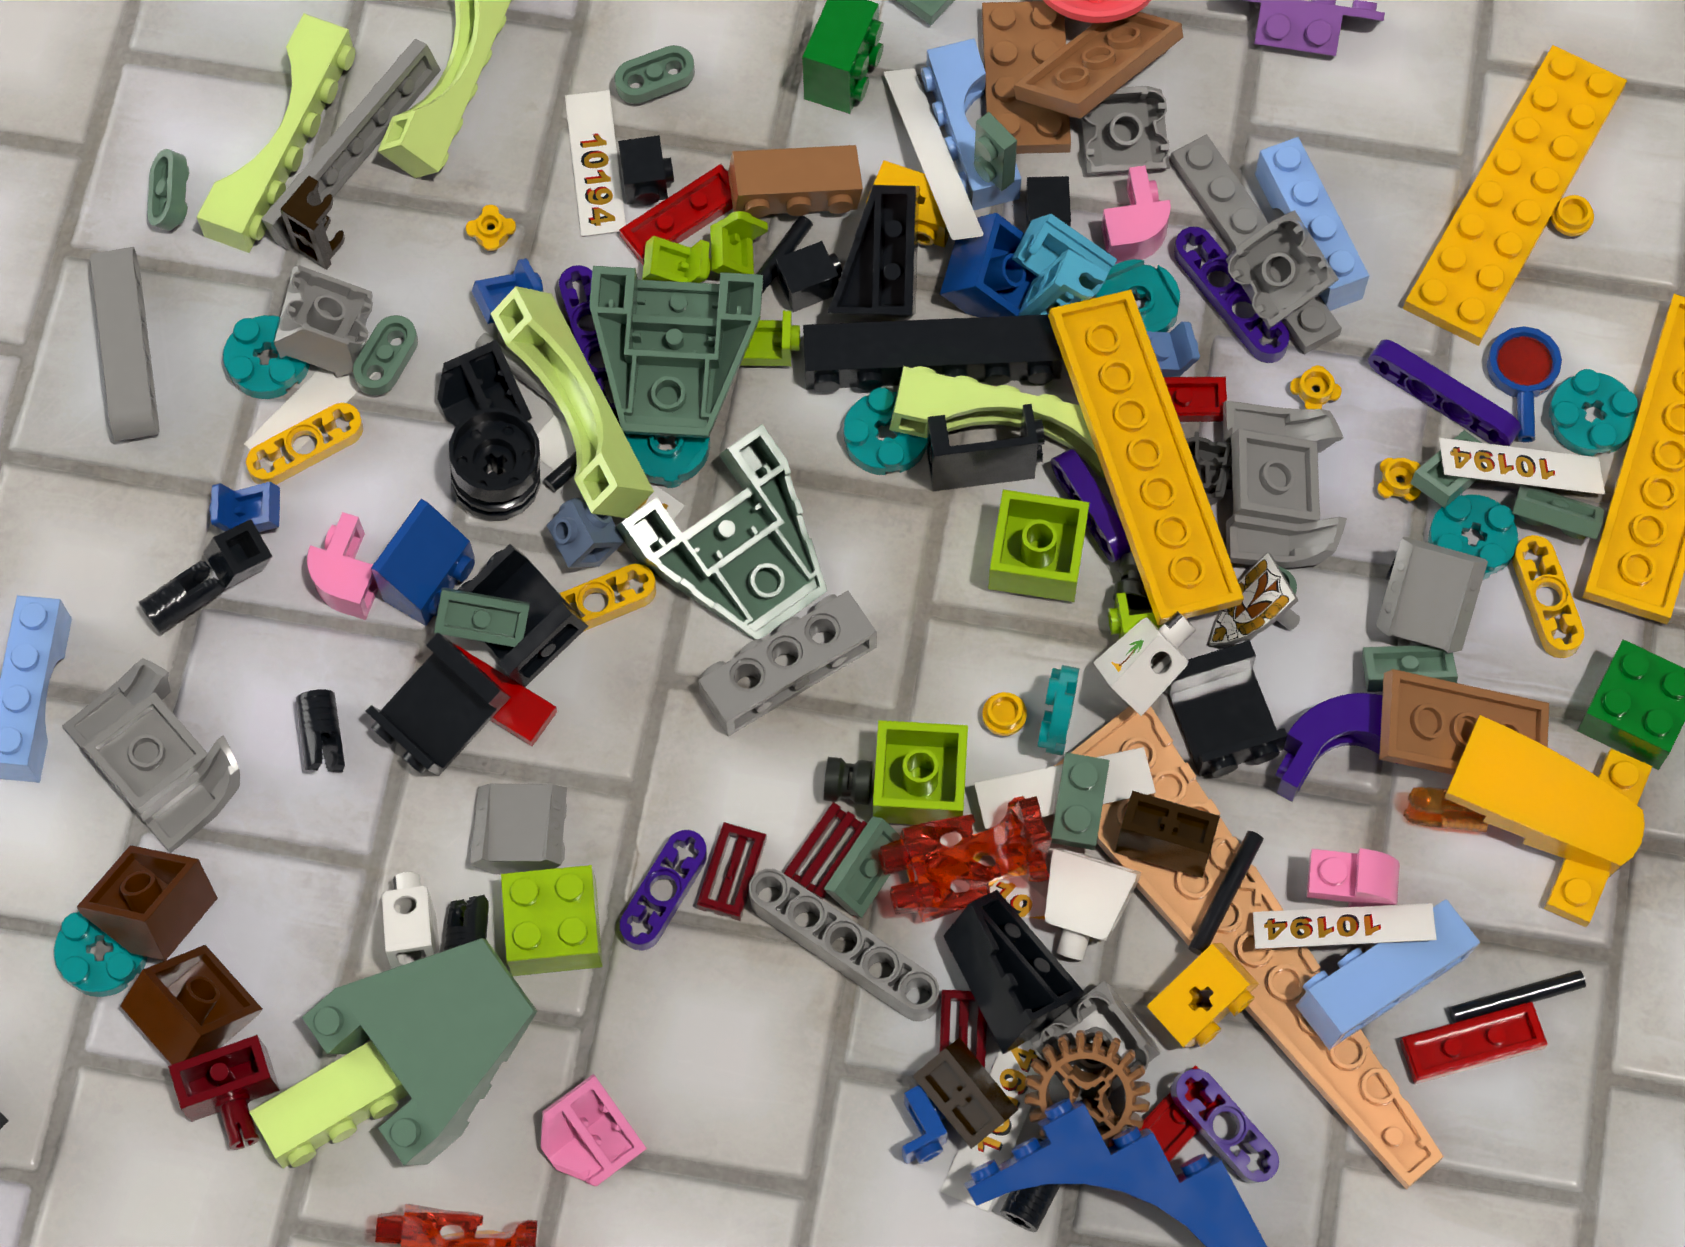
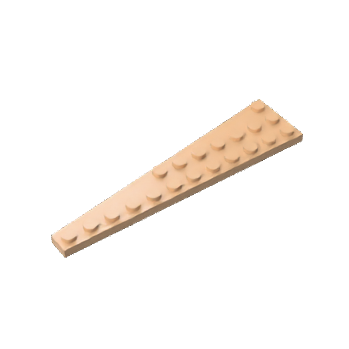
[1054,706,1444,1190]

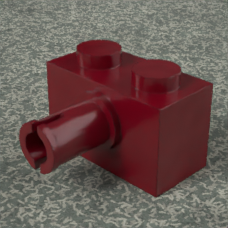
[168,1035,280,1150]

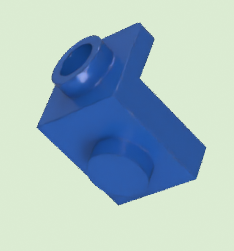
[472,258,543,324]
[209,482,280,532]
[902,1085,948,1164]

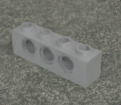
[698,590,877,737]

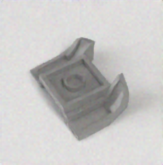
[1223,400,1347,568]
[62,658,240,853]

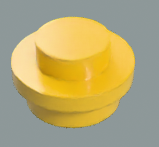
[1551,195,1594,236]
[982,692,1027,736]

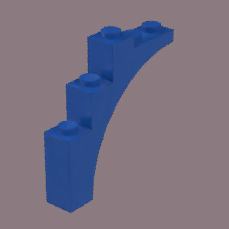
[964,1098,1267,1247]

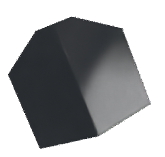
[437,339,532,426]

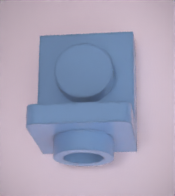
[1147,322,1200,377]

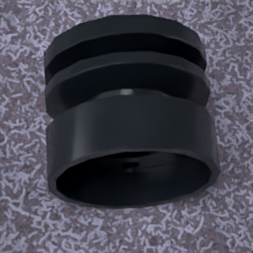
[449,408,541,520]

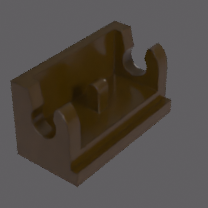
[280,176,345,270]
[1115,790,1220,878]
[913,1038,1018,1149]

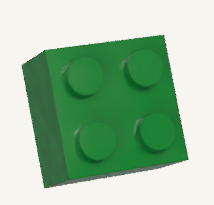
[802,0,884,114]
[1577,639,1685,770]

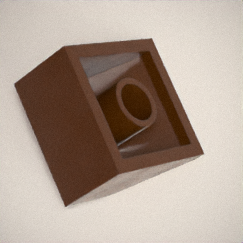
[77,845,218,961]
[120,945,263,1065]

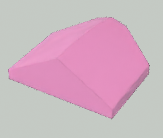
[540,1074,647,1186]

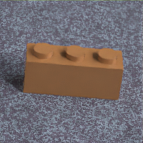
[728,145,863,218]

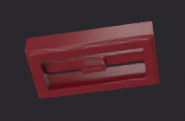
[784,802,868,900]
[697,822,767,921]
[940,990,987,1068]

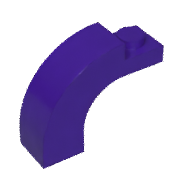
[1275,693,1398,802]

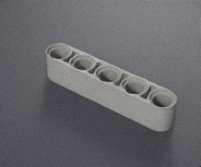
[90,247,159,442]
[749,869,939,1021]

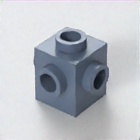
[547,497,624,568]

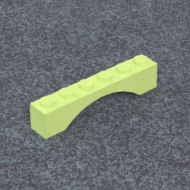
[377,0,511,178]
[197,13,355,253]
[490,286,654,518]
[889,366,1105,478]

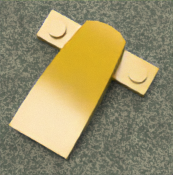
[1444,715,1653,927]

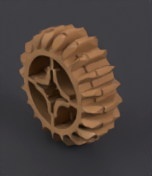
[1024,1030,1150,1148]

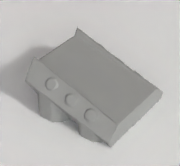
[1082,86,1170,174]
[1226,210,1339,329]
[274,265,373,378]
[1376,537,1488,653]
[471,783,567,874]
[1030,980,1160,1102]

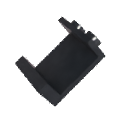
[927,404,1045,492]
[458,544,588,687]
[365,632,511,776]
[1166,640,1287,777]

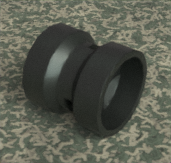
[1113,552,1152,610]
[823,757,873,805]

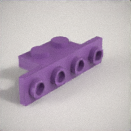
[1241,0,1385,56]

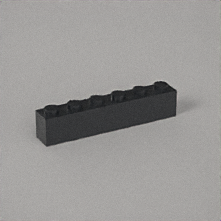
[803,315,1062,393]

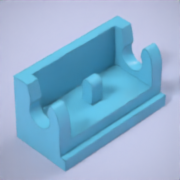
[1012,214,1117,302]
[1018,249,1108,316]

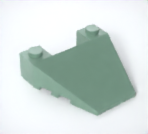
[616,424,827,640]
[302,938,538,1166]

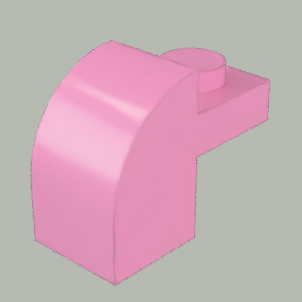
[1101,165,1171,265]
[307,512,379,620]
[1307,848,1400,907]

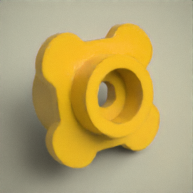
[466,205,516,251]
[1290,365,1342,409]
[1377,458,1421,501]

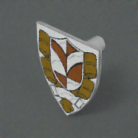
[1209,552,1300,646]

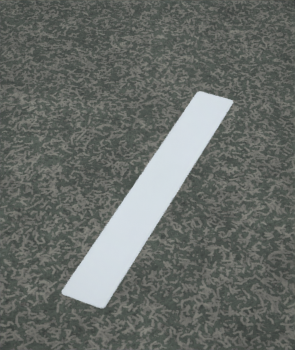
[884,68,983,240]

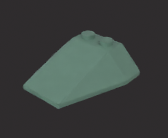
[589,266,763,438]

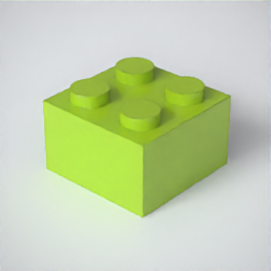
[988,489,1090,602]
[873,720,968,828]
[501,865,603,976]

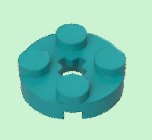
[1096,259,1180,332]
[223,315,310,399]
[1548,369,1638,456]
[844,388,927,475]
[625,434,710,488]
[1428,494,1518,580]
[1037,665,1080,756]
[54,912,148,997]

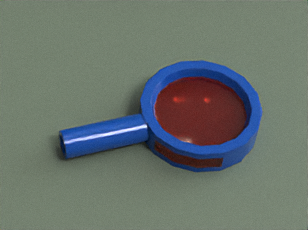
[1487,326,1562,443]

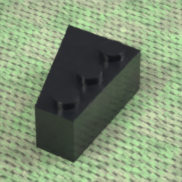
[827,185,919,315]
[943,890,1085,1054]

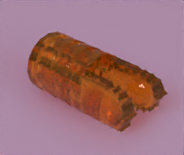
[1403,787,1489,833]

